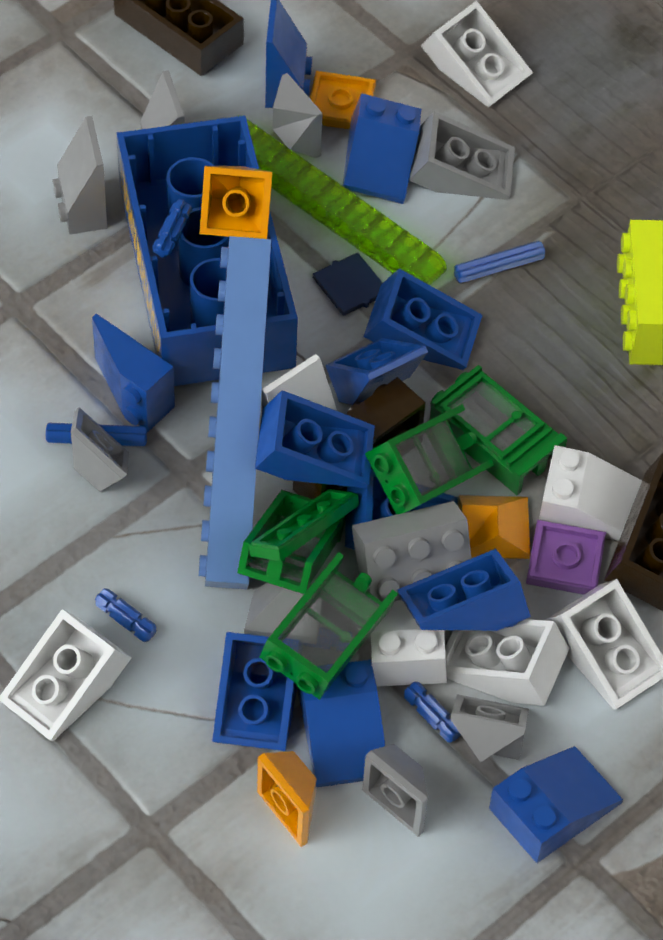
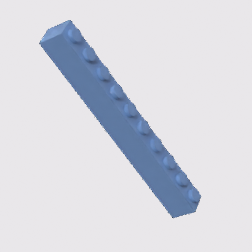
[198,236,271,590]

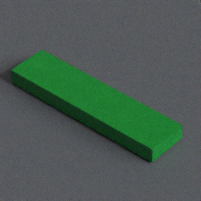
[249,489,359,561]

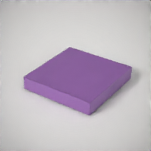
[526,520,606,595]

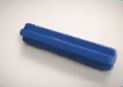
[454,241,546,283]
[45,423,147,447]

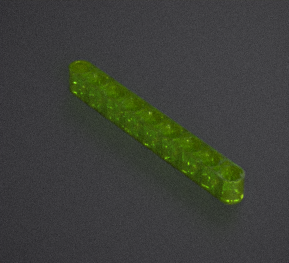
[236,115,447,285]

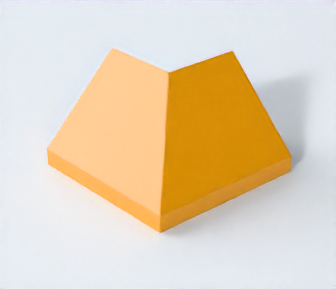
[199,166,273,239]
[458,495,530,559]
[257,751,316,847]

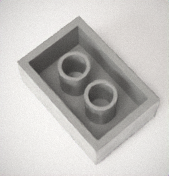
[352,501,472,602]

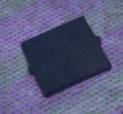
[313,252,383,316]

